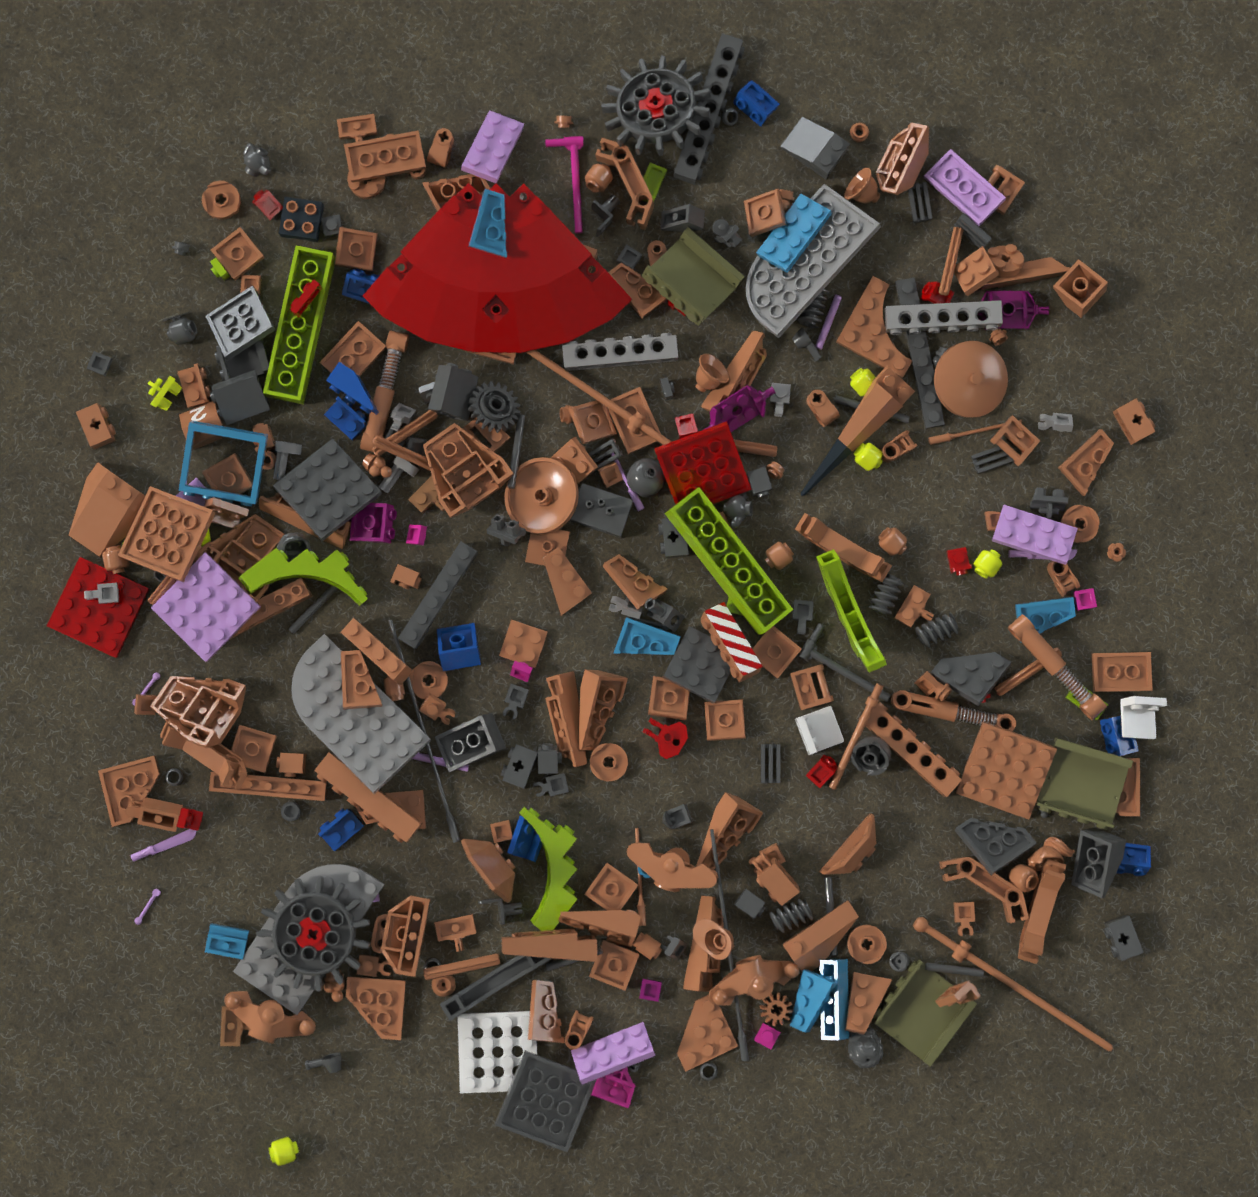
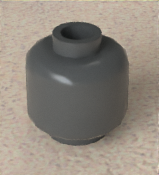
[167,318,197,345]

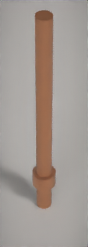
[829,683,884,790]

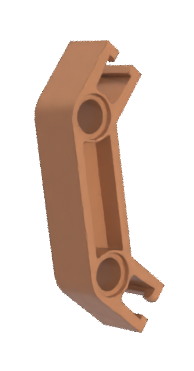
[595,138,654,230]
[795,513,892,582]
[160,722,247,790]
[939,857,1029,923]
[1018,859,1066,964]

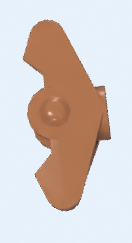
[627,842,718,892]
[708,955,799,1006]
[224,991,316,1044]

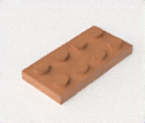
[344,130,426,183]

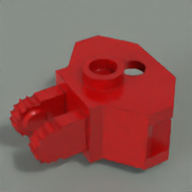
[642,718,688,759]

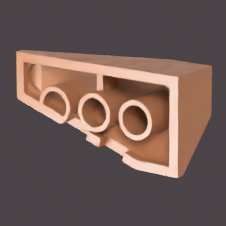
[579,669,628,751]
[696,792,763,870]
[783,900,859,971]
[558,910,641,948]

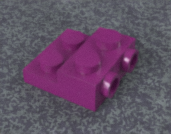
[350,503,397,544]

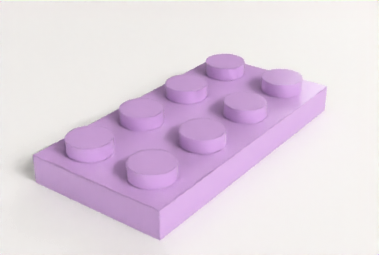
[461,110,524,183]
[924,149,1006,226]
[992,505,1078,565]
[571,1022,655,1085]

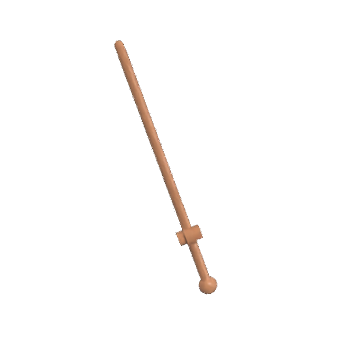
[526,350,672,445]
[913,917,1113,1051]

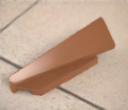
[981,257,1070,290]
[701,331,767,412]
[259,493,351,549]
[545,671,587,767]
[683,896,724,992]
[502,929,597,962]

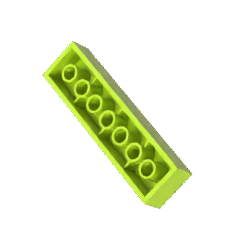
[263,245,335,405]
[664,487,793,635]

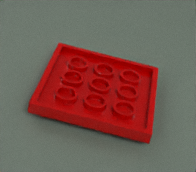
[654,421,752,505]
[47,557,150,658]

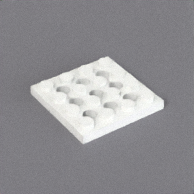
[458,1011,537,1093]

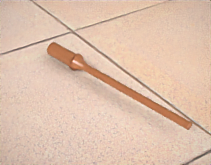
[929,420,1022,445]
[635,828,646,926]

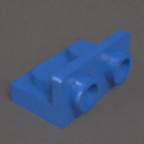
[733,80,780,126]
[342,269,379,304]
[324,396,367,441]
[1100,716,1139,756]
[318,808,364,851]
[507,816,542,862]
[1116,843,1151,876]

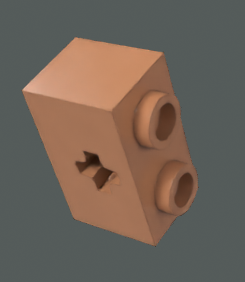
[1113,398,1155,445]
[76,403,116,449]

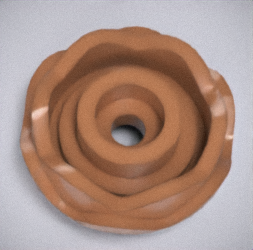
[432,975,456,997]

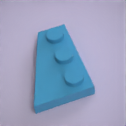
[469,189,507,258]
[1015,597,1076,643]
[614,617,681,655]
[790,970,838,1033]

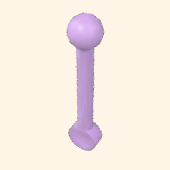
[132,672,160,706]
[135,889,161,925]

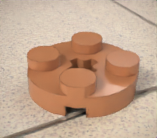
[347,173,386,199]
[202,181,241,219]
[988,244,1024,277]
[1060,505,1099,543]
[409,661,448,699]
[590,743,628,781]
[847,924,887,964]

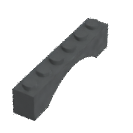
[398,541,478,650]
[440,955,551,1021]

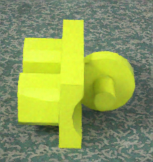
[147,376,182,411]

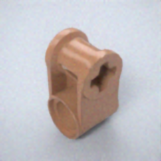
[427,128,454,168]
[807,390,840,427]
[881,430,918,462]
[1047,561,1080,597]
[565,1010,594,1050]

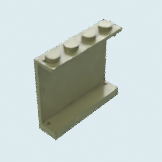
[642,227,745,326]
[1036,737,1133,830]
[872,959,977,1067]

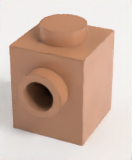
[276,753,306,777]

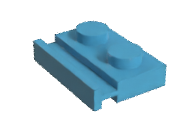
[205,923,249,960]

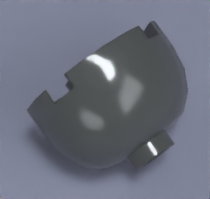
[627,458,665,497]
[851,736,891,776]

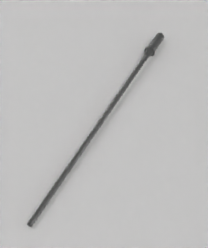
[388,620,461,843]
[710,829,749,1061]

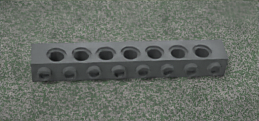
[674,33,745,185]

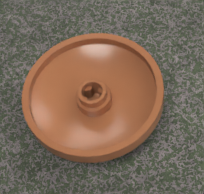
[934,341,1008,418]
[505,457,579,534]

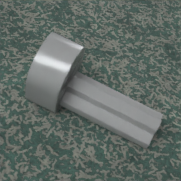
[273,441,302,480]
[379,456,419,493]

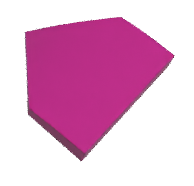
[591,1067,636,1108]

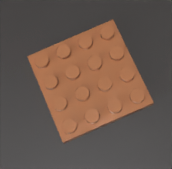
[118,486,216,583]
[956,721,1057,820]

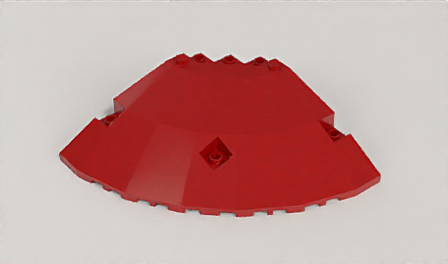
[363,183,632,353]

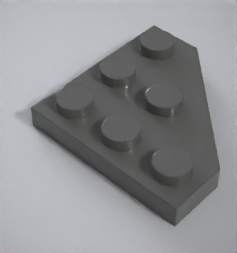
[930,652,1011,706]
[954,818,1037,876]

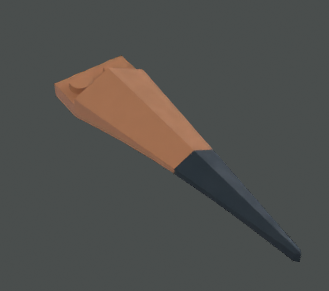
[801,366,915,496]

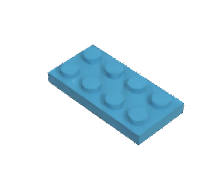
[756,194,832,273]

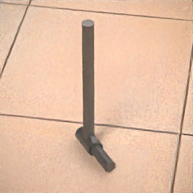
[798,623,891,701]

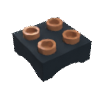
[279,197,324,242]

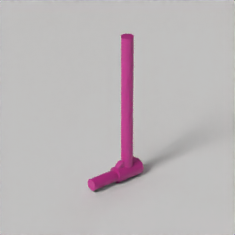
[545,136,583,234]

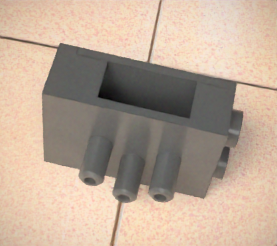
[570,483,633,538]

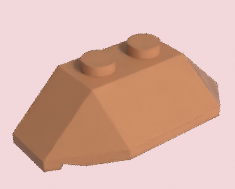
[876,123,929,195]
[819,813,876,875]
[381,896,430,977]

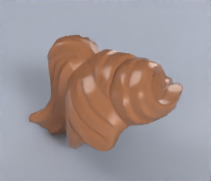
[1027,837,1075,872]

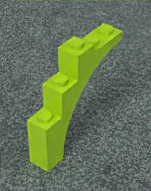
[239,548,368,606]
[816,549,887,672]
[519,807,577,931]

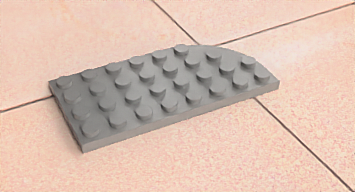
[746,184,881,338]
[292,634,431,794]
[233,864,385,1015]

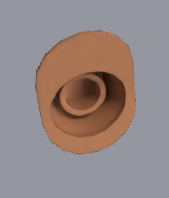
[693,919,735,960]

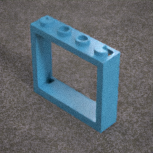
[179,420,268,506]

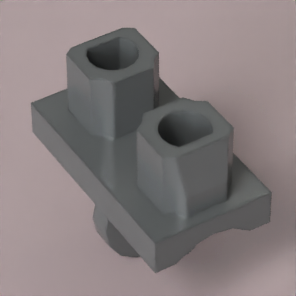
[712,219,742,248]
[1030,487,1068,519]
[487,514,526,546]

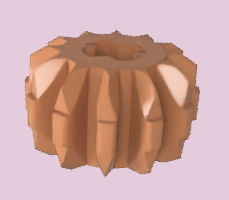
[760,992,793,1026]

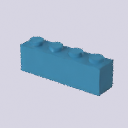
[820,959,849,1040]

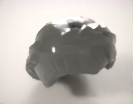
[277,532,311,562]
[848,1028,883,1068]

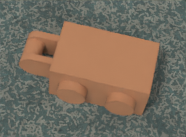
[126,797,183,832]
[752,853,800,906]

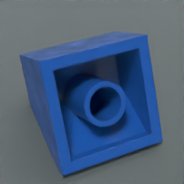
[437,623,481,671]

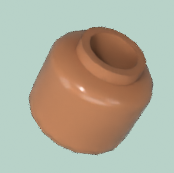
[585,164,613,192]
[879,527,907,556]
[765,542,794,570]
[102,545,130,574]
[1009,864,1038,892]

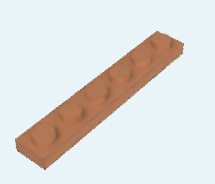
[209,772,327,801]

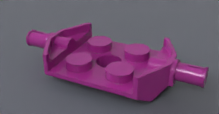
[977,291,1049,330]
[704,385,776,432]

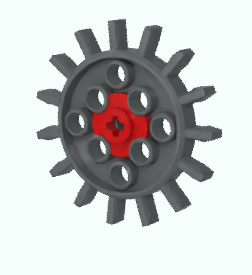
[601,56,711,156]
[256,876,371,991]

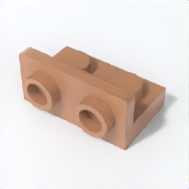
[177,363,211,409]
[204,497,249,529]
[935,981,980,1007]

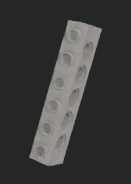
[885,301,1003,335]
[562,333,678,371]

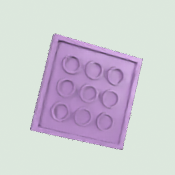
[151,552,261,662]

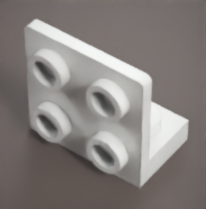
[1120,696,1167,739]
[795,706,844,755]

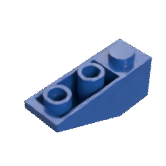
[326,362,379,415]

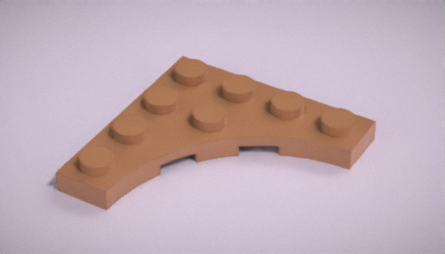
[836,276,912,378]

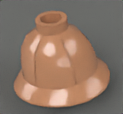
[844,168,880,203]
[695,354,729,392]

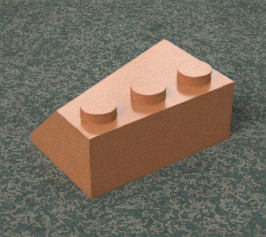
[422,174,490,212]

